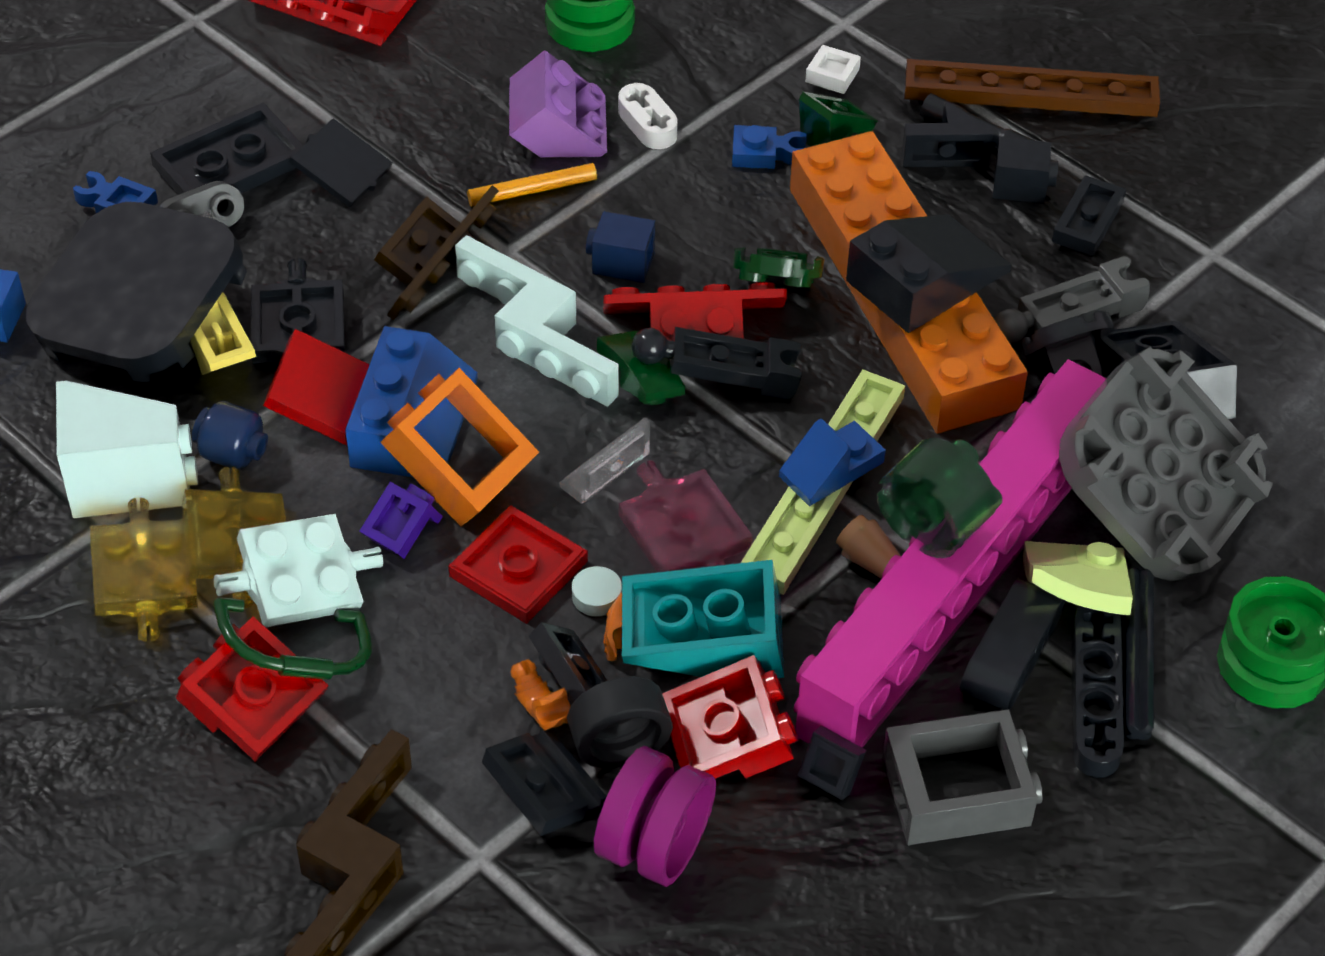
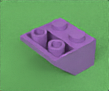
[509,50,607,158]

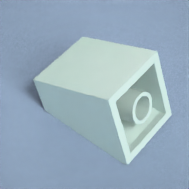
[56,381,198,518]

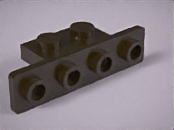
[374,185,499,321]

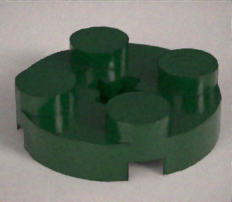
[733,248,825,287]

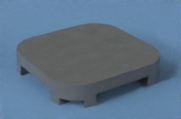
[1059,346,1273,582]

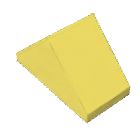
[190,292,256,375]

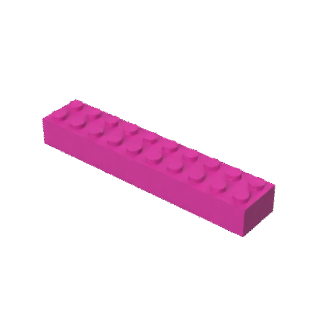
[793,359,1107,748]

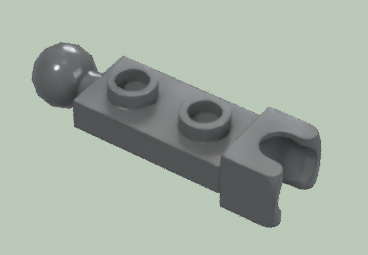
[994,256,1150,344]

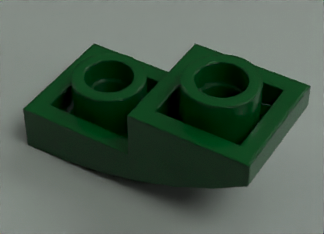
[596,331,685,405]

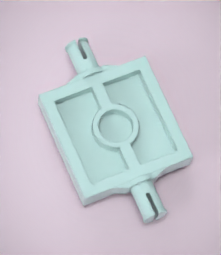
[214,514,383,627]

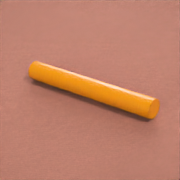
[467,163,597,207]

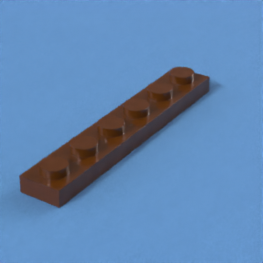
[904,59,1160,117]

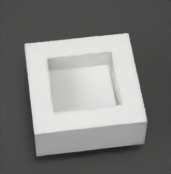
[805,45,861,94]

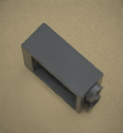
[882,709,1042,845]

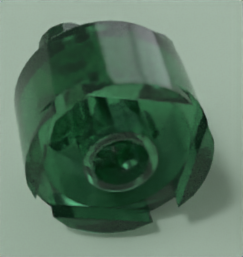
[877,438,1002,558]

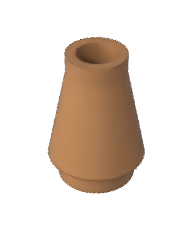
[836,515,901,579]

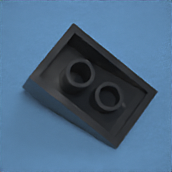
[846,214,1011,333]
[1096,321,1237,419]

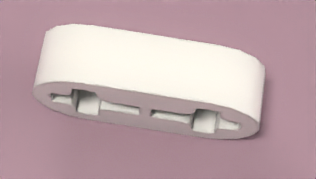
[618,83,678,149]

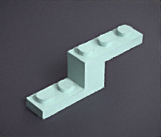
[455,235,619,407]

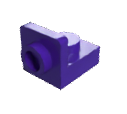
[359,482,443,559]

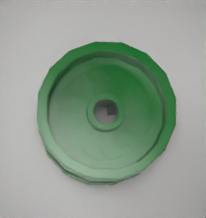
[545,0,635,52]
[1216,576,1325,709]

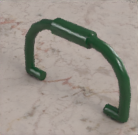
[213,598,372,680]

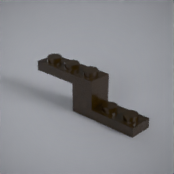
[284,729,412,956]

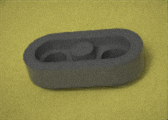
[159,181,244,227]

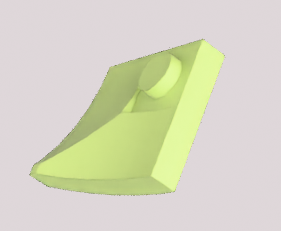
[1023,541,1133,615]

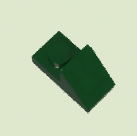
[799,92,878,147]

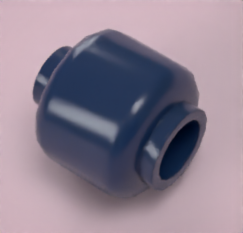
[192,401,268,470]

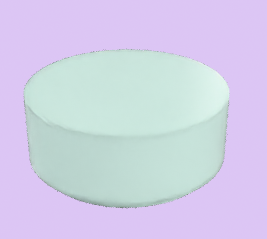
[572,566,622,616]

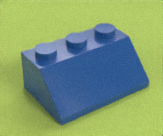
[345,326,478,478]

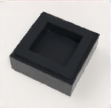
[798,726,867,800]

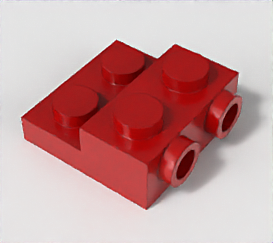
[176,616,329,761]
[662,655,798,779]

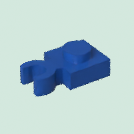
[732,125,807,169]
[73,171,158,213]

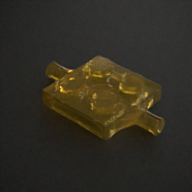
[182,467,286,609]
[90,498,198,642]

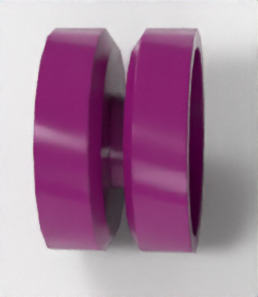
[594,746,716,887]

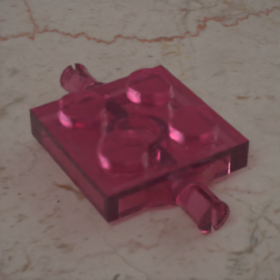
[619,460,752,572]

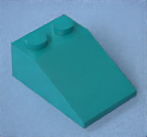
[622,560,784,678]

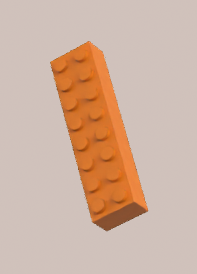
[790,131,1028,434]

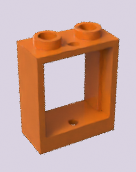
[380,368,539,527]

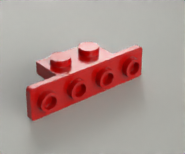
[603,282,787,340]

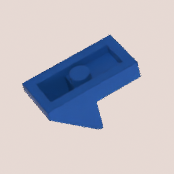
[779,418,886,507]

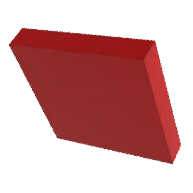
[263,329,370,446]
[448,505,588,624]

